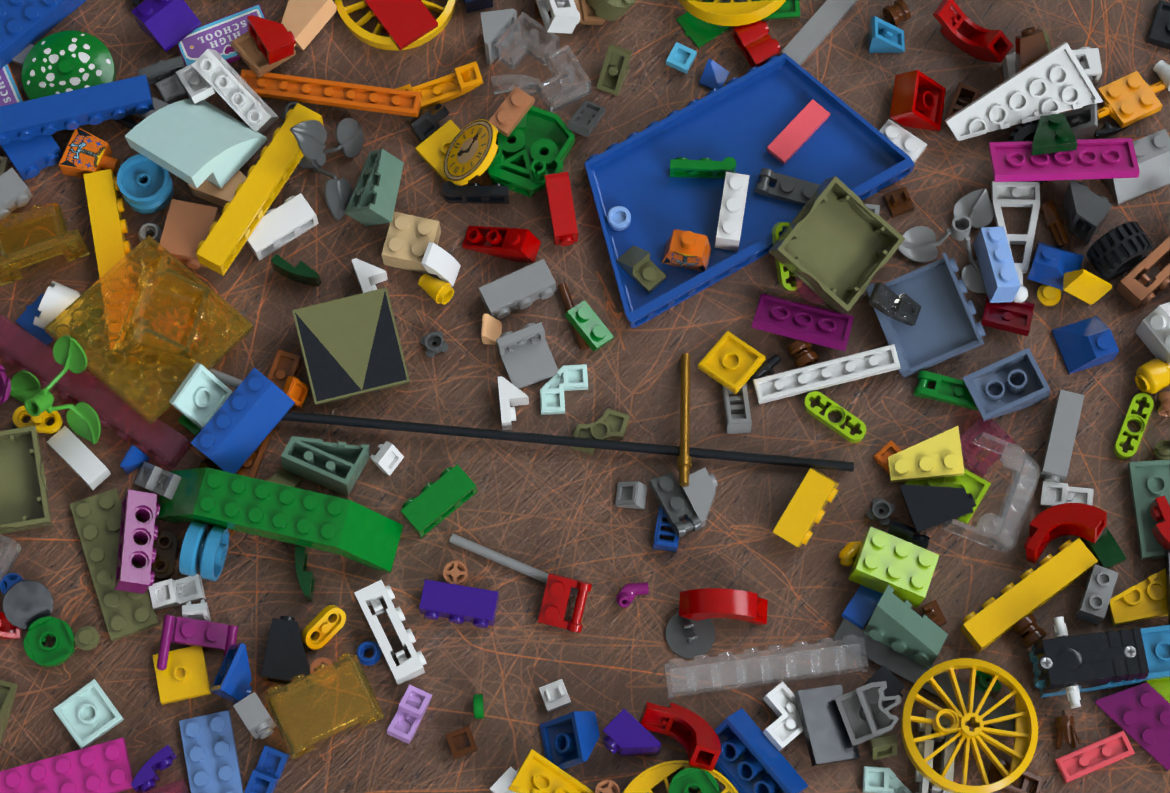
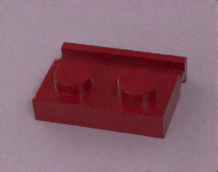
[981,295,1035,336]

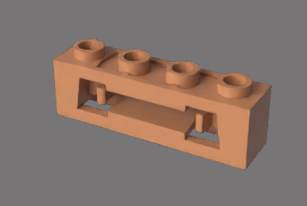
[1116,236,1170,309]

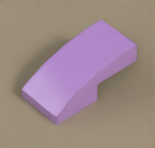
[387,685,432,744]

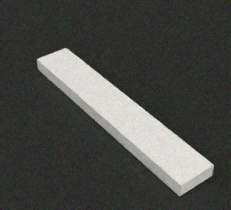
[753,344,901,404]

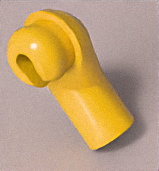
[839,541,861,566]

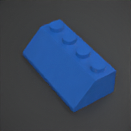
[191,368,295,474]
[714,708,808,793]

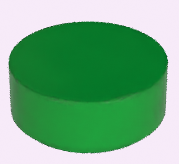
[473,693,484,719]

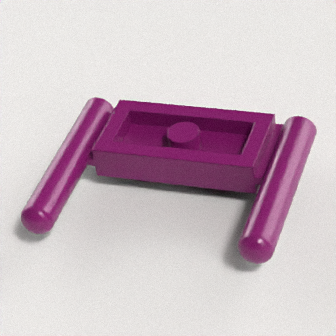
[157,615,238,670]

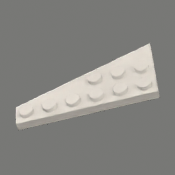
[944,42,1103,141]

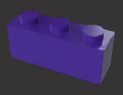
[419,579,499,628]

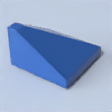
[699,59,730,89]
[120,445,150,474]

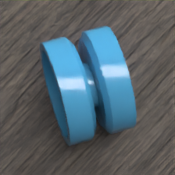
[117,154,174,214]
[179,521,230,582]

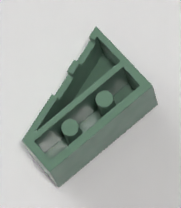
[345,149,404,227]
[281,436,370,497]
[863,584,948,669]

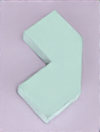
[540,364,588,415]
[862,766,912,793]

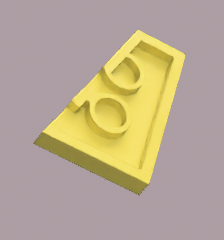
[888,426,965,483]

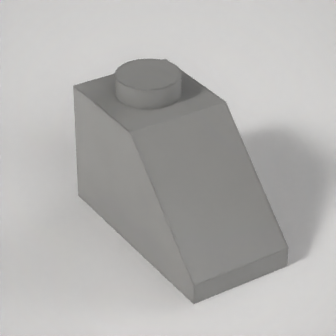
[678,468,718,528]

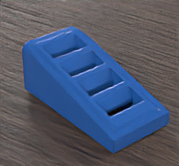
[653,505,682,552]

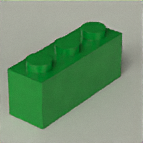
[400,464,477,538]

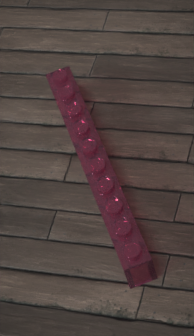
[0,314,192,469]

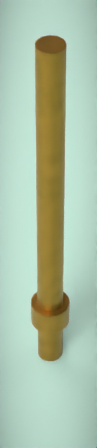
[677,353,692,487]

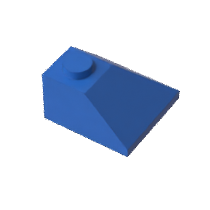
[1027,241,1084,290]
[1051,316,1119,374]
[209,643,252,704]
[540,711,600,770]

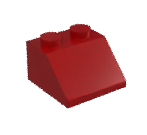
[890,70,946,131]

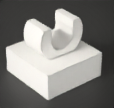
[370,441,404,476]
[182,599,211,622]
[539,679,571,713]

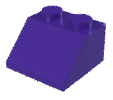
[131,0,202,52]
[603,708,661,757]

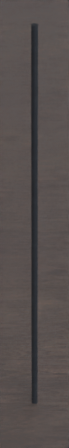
[281,411,854,472]

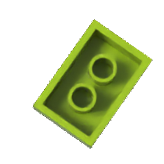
[848,526,940,608]

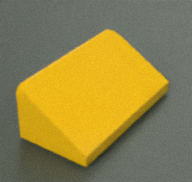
[1063,269,1112,305]

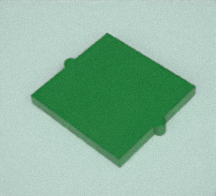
[676,0,731,48]

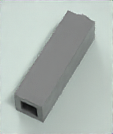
[1039,390,1085,483]

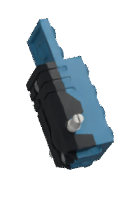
[1029,616,1170,708]

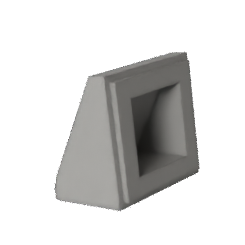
[615,481,647,509]

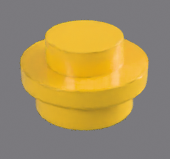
[1037,284,1061,306]

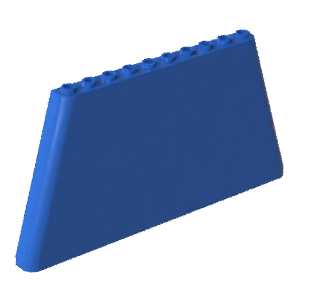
[584,53,915,328]

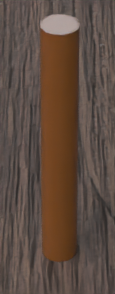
[557,283,589,351]

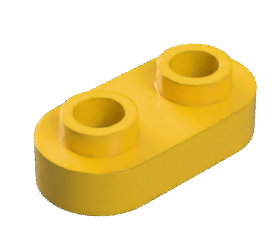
[13,406,63,434]
[302,605,346,650]

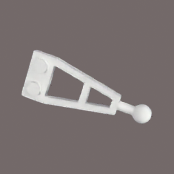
[991,181,1040,303]

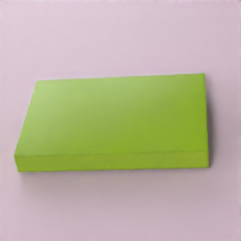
[905,468,991,526]

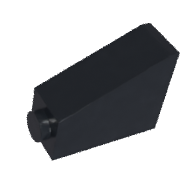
[899,484,976,534]
[261,616,314,689]

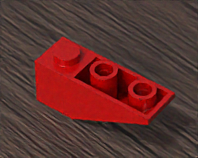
[462,225,541,263]

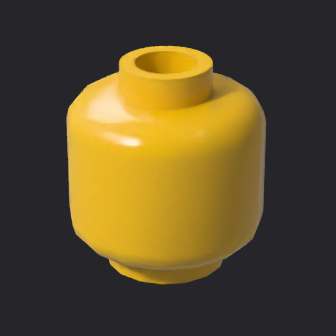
[1135,359,1170,394]

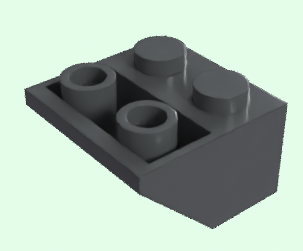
[1062,180,1113,244]

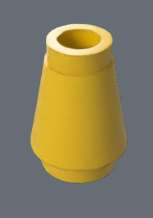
[418,274,454,305]

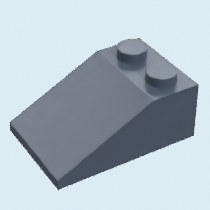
[962,348,1051,421]

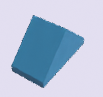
[868,16,905,53]

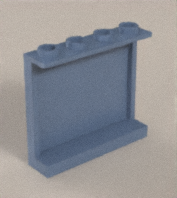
[866,252,986,378]

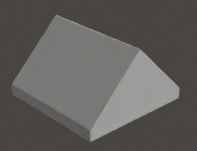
[480,8,518,65]

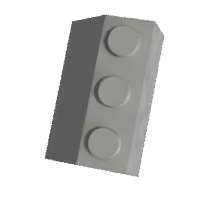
[1104,129,1170,205]

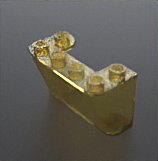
[264,653,385,759]

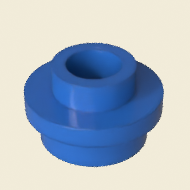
[356,641,382,666]

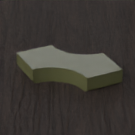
[570,408,630,455]

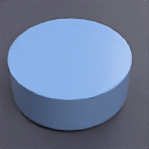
[607,206,631,231]

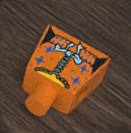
[58,127,120,178]
[662,229,711,272]

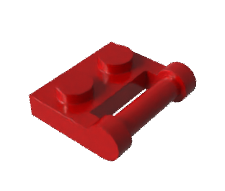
[538,573,592,633]

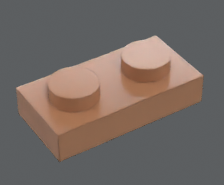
[489,86,535,137]

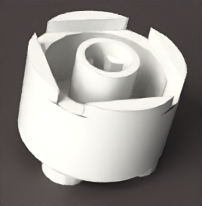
[33,281,83,336]

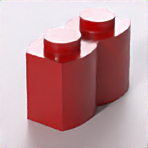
[732,20,781,68]

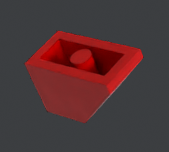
[247,15,296,65]

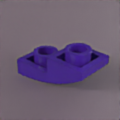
[131,745,177,792]

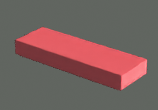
[766,99,830,164]
[1054,730,1135,784]

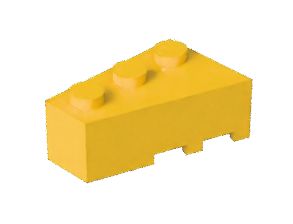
[773,468,839,547]

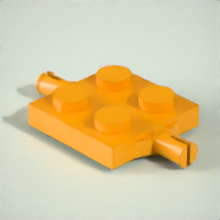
[1097,71,1165,128]

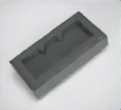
[137,56,185,85]
[566,100,606,137]

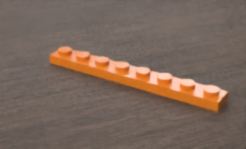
[240,69,423,118]

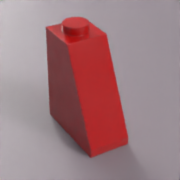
[545,172,578,246]

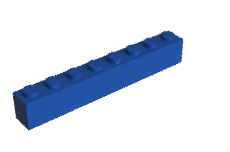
[0,75,155,145]

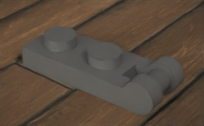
[755,168,820,207]
[649,472,702,537]

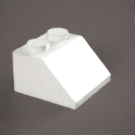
[1135,302,1170,365]

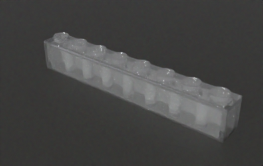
[664,634,869,698]

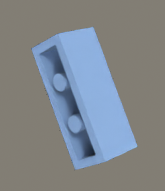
[973,226,1020,303]

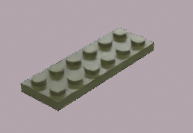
[69,488,160,642]

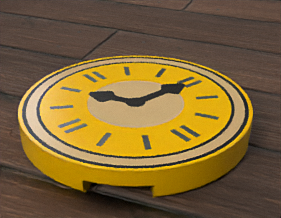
[443,119,498,186]

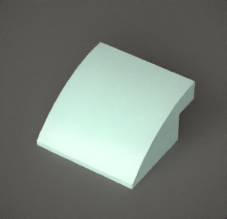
[125,98,268,188]

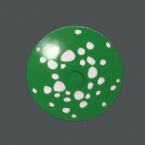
[21,31,116,100]

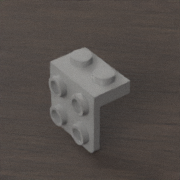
[496,322,558,389]

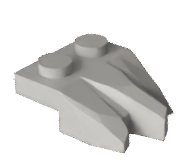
[835,681,901,746]

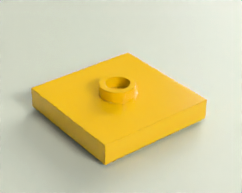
[415,119,461,182]
[698,330,766,394]
[152,646,211,705]

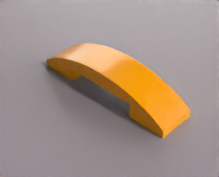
[396,61,484,109]

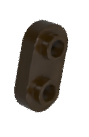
[151,531,179,581]

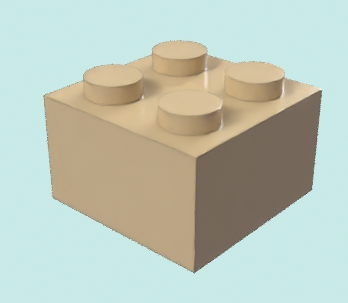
[381,212,441,275]

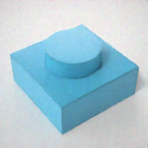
[666,42,697,74]

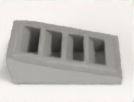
[722,383,752,434]

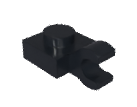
[408,103,449,142]
[887,520,930,549]

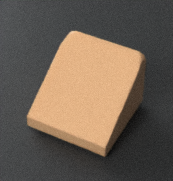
[481,314,502,345]

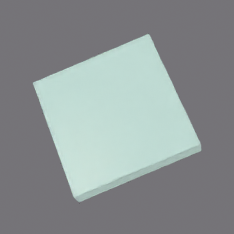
[169,363,233,430]
[53,679,124,749]

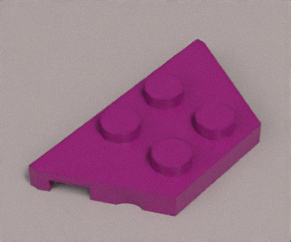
[1095,682,1170,771]

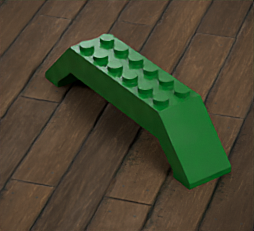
[155,467,404,573]

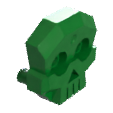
[487,106,575,198]

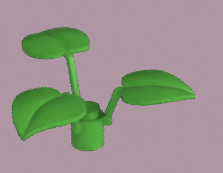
[10,335,101,445]

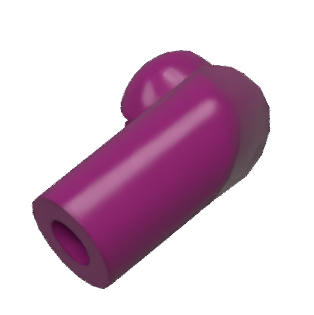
[616,582,649,608]

